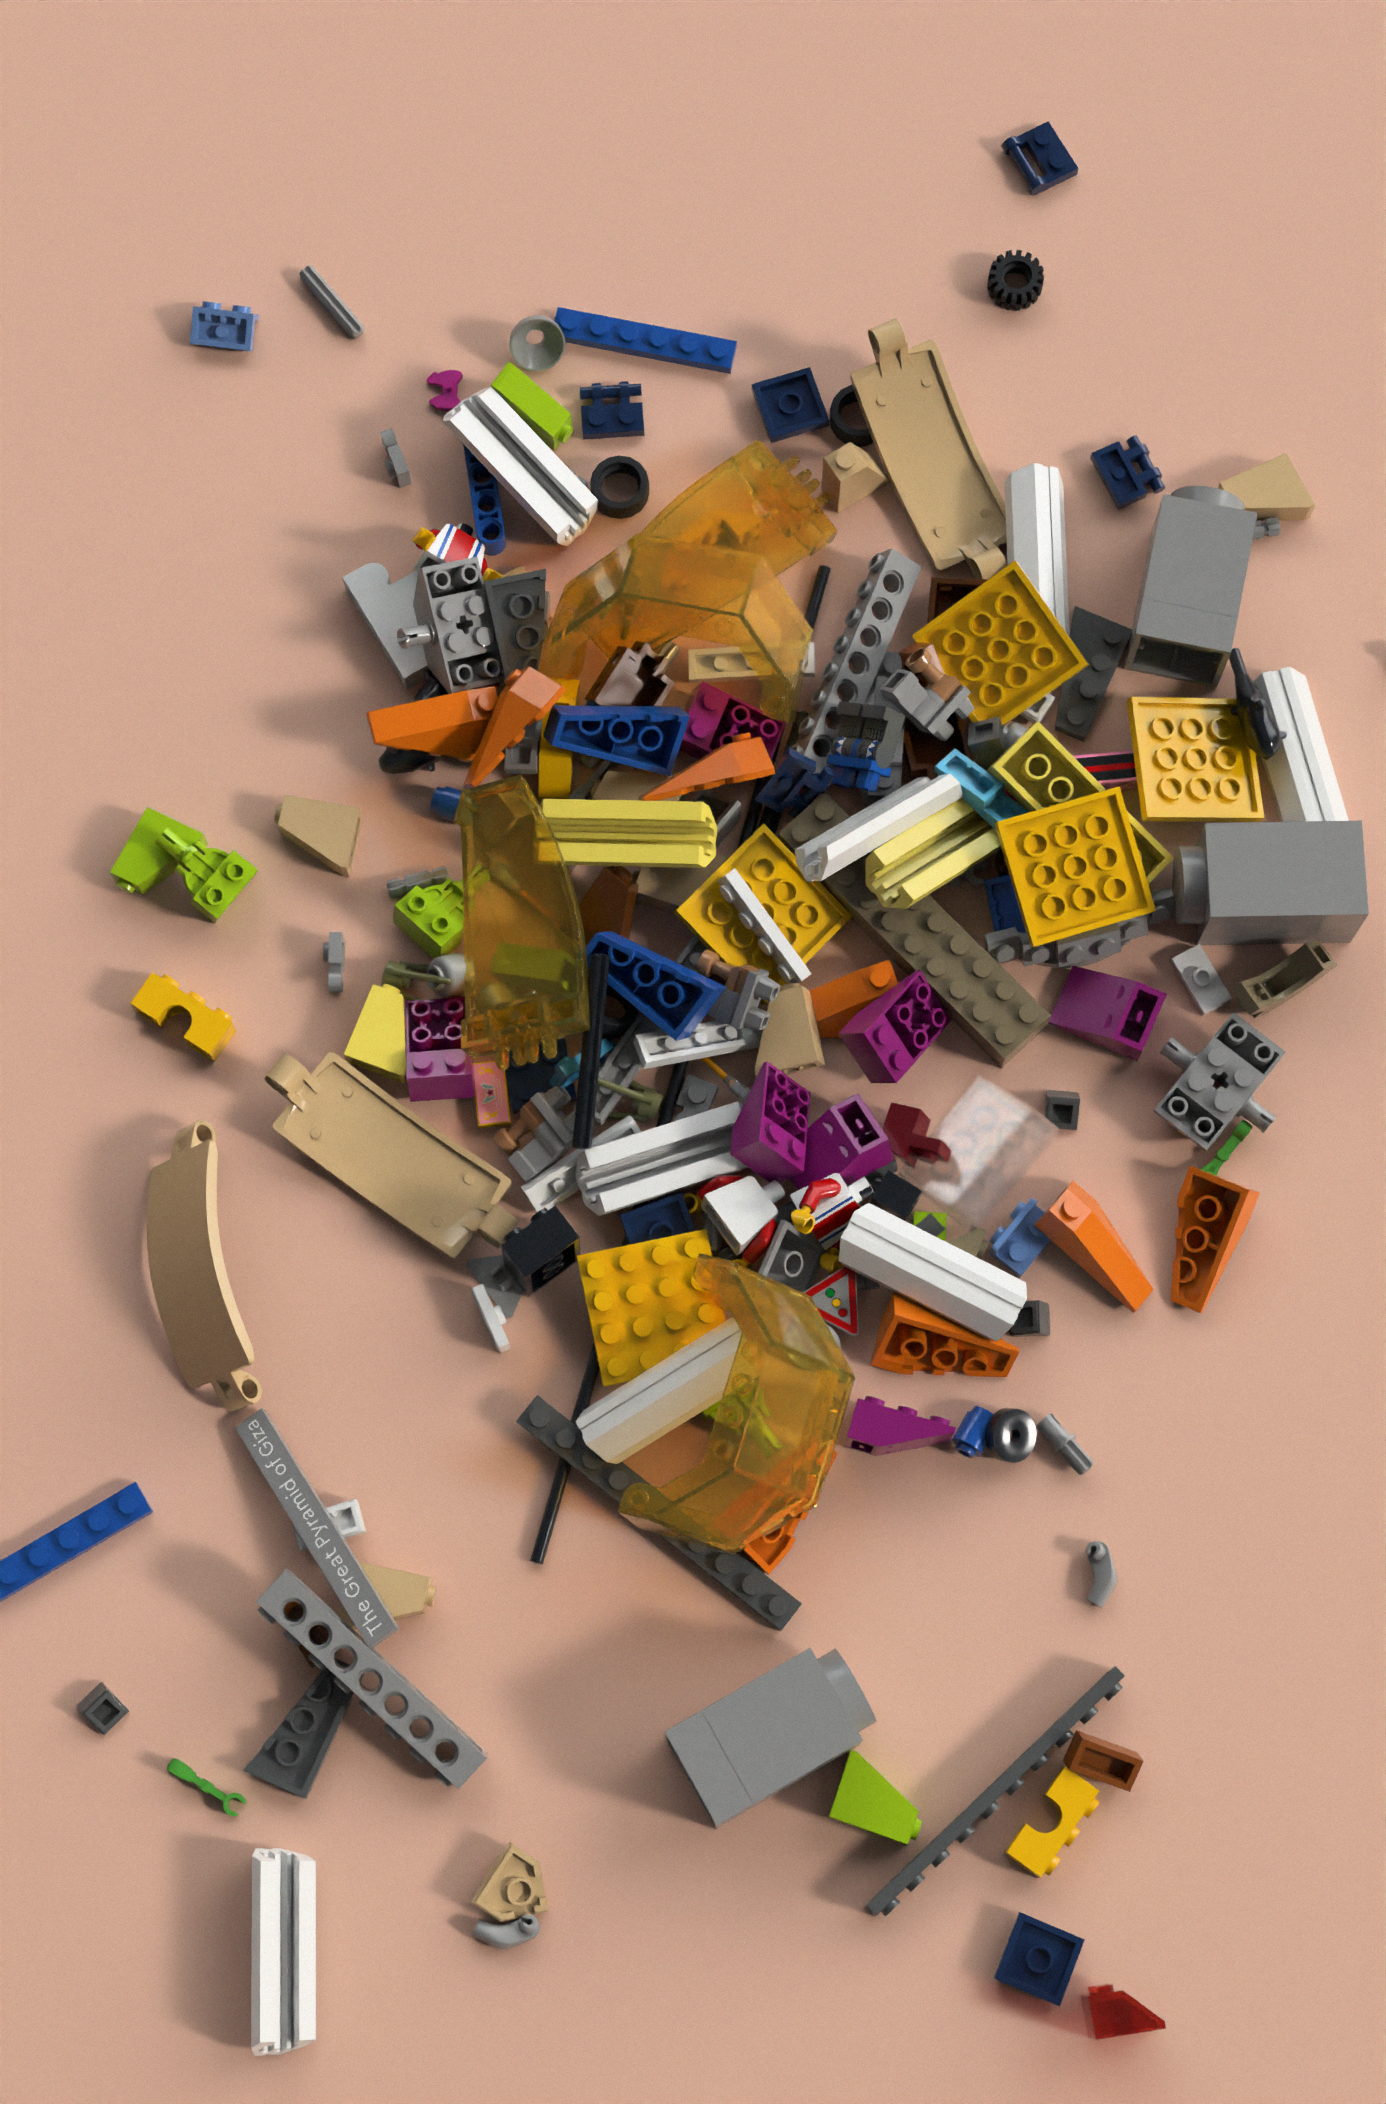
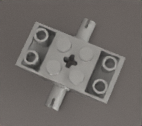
[397,557,505,694]
[1154,1012,1285,1152]

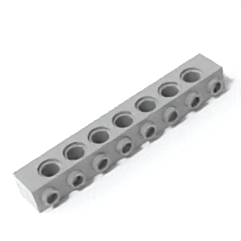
[791,548,922,783]
[256,1568,488,1789]

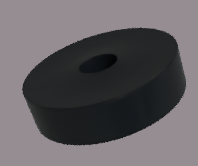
[985,1408,1036,1463]

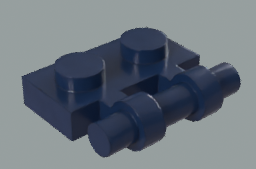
[580,381,644,440]
[1090,435,1165,510]
[754,747,835,819]

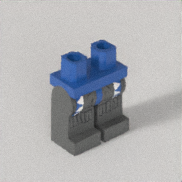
[826,701,906,792]

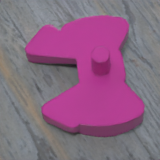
[427,370,463,412]

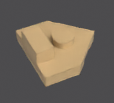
[471,1842,549,1922]

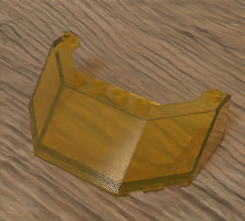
[538,533,813,724]
[618,1253,856,1554]

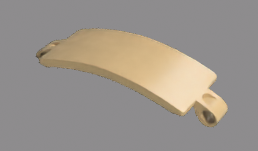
[850,318,1007,580]
[264,1052,519,1259]
[147,1119,262,1411]

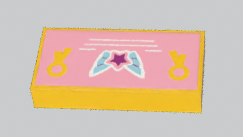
[473,1060,511,1129]

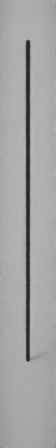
[530,565,831,1565]

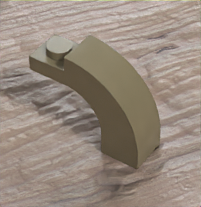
[1231,939,1337,1018]

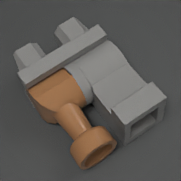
[879,647,974,741]
[696,949,781,1030]
[494,1085,576,1182]

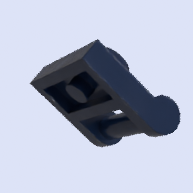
[1001,121,1079,195]

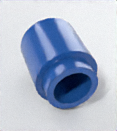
[430,786,480,826]
[952,1406,993,1458]

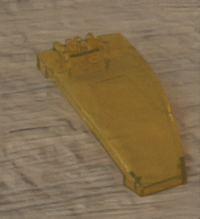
[577,439,838,660]
[454,774,590,1070]

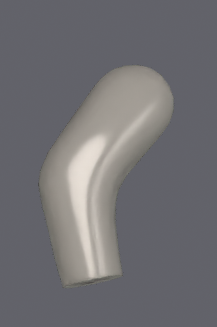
[1086,1541,1117,1608]
[472,1914,540,1950]

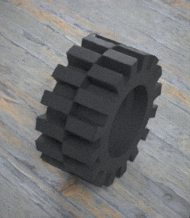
[987,250,1044,311]

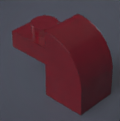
[883,1102,952,1168]

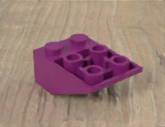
[679,681,787,779]
[1048,966,1167,1062]
[839,970,952,1083]
[405,996,475,1102]
[730,1061,811,1183]
[790,1093,894,1190]
[844,1396,956,1456]

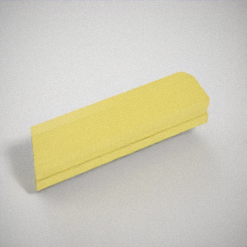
[865,798,1002,909]
[533,799,718,868]

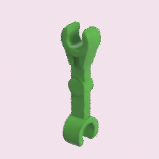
[1201,1120,1252,1175]
[167,1758,247,1816]

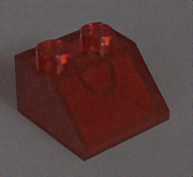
[1080,1983,1166,2040]

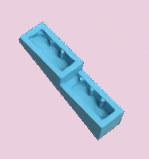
[934,749,1030,830]

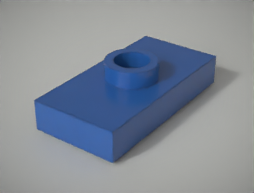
[984,875,1026,933]

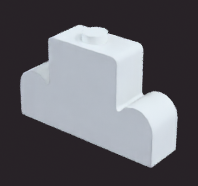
[342,563,429,689]

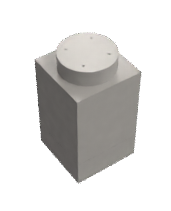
[1124,486,1257,688]
[1172,820,1369,945]
[665,1648,877,1829]

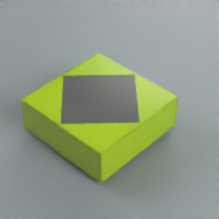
[913,1211,947,1242]

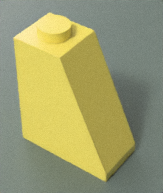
[344,984,407,1084]

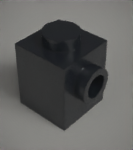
[870,1170,922,1221]

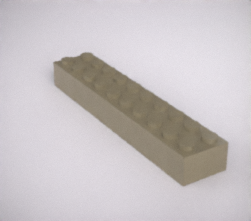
[778,792,1051,1069]

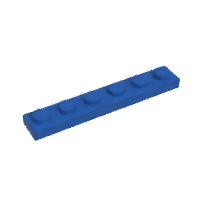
[554,307,737,374]
[0,1482,153,1602]

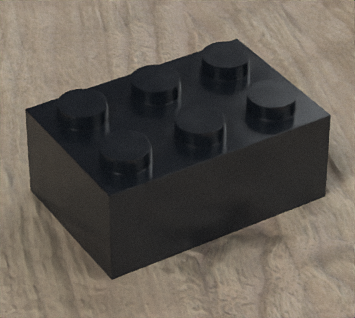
[501,1205,580,1297]

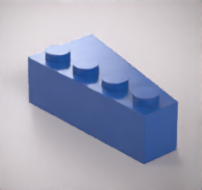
[543,705,690,776]
[578,931,726,1041]

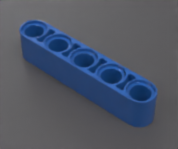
[463,444,506,556]

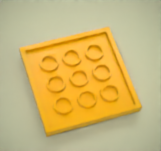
[912,560,1089,725]
[1126,696,1265,822]
[994,786,1156,948]
[673,824,852,1005]
[576,1229,726,1387]

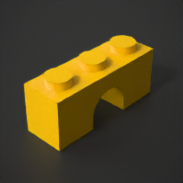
[130,972,236,1062]
[1004,1766,1100,1878]

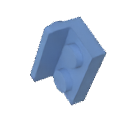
[190,301,259,351]
[989,1198,1051,1278]

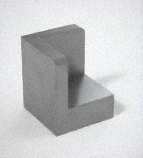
[968,716,1006,771]

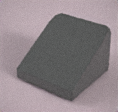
[1044,1090,1080,1130]
[1010,1300,1050,1337]
[77,1682,129,1735]

